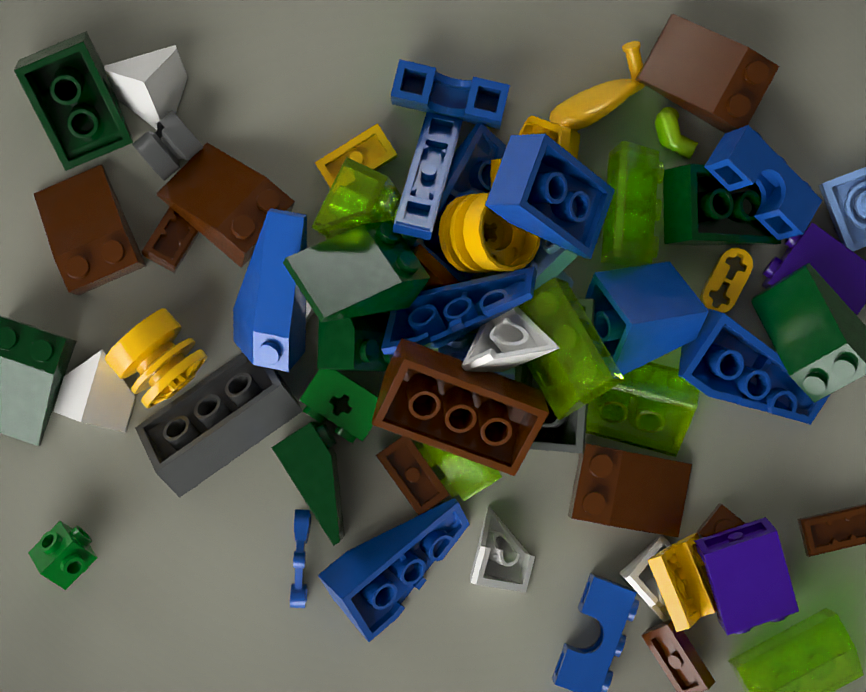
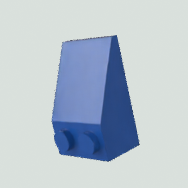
[485,134,615,259]

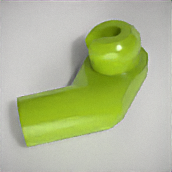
[654,107,698,159]

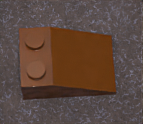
[635,14,780,133]
[157,143,295,268]
[34,164,146,296]
[568,443,692,537]

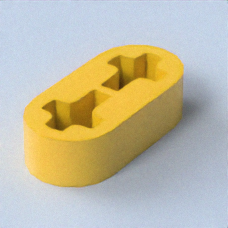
[700,247,753,313]

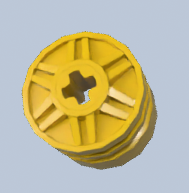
[438,192,541,274]
[105,308,208,409]

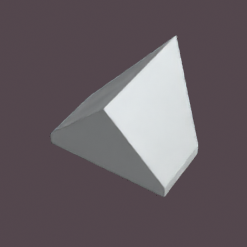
[104,45,188,130]
[461,306,560,372]
[53,349,136,432]
[470,505,535,592]
[619,535,671,622]

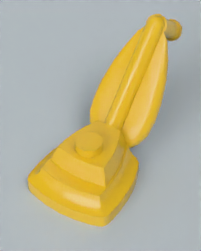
[518,41,645,159]

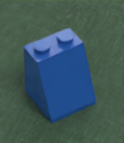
[585,261,709,380]

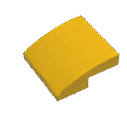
[648,533,717,632]

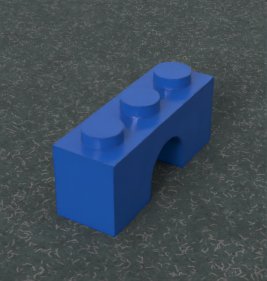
[391,59,510,130]
[704,125,823,240]
[552,573,639,692]

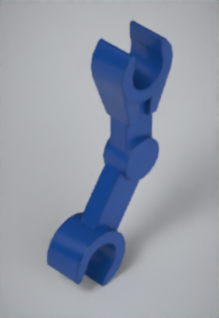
[290,509,311,608]

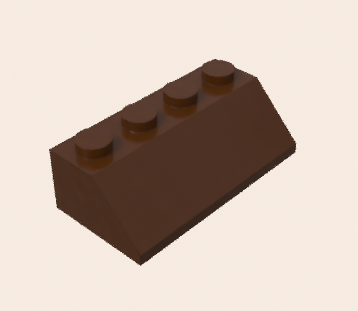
[372,338,549,476]

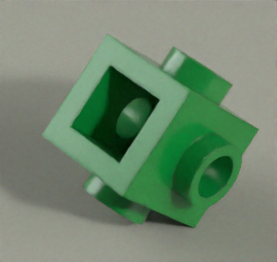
[28,521,97,590]

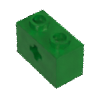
[299,369,378,444]

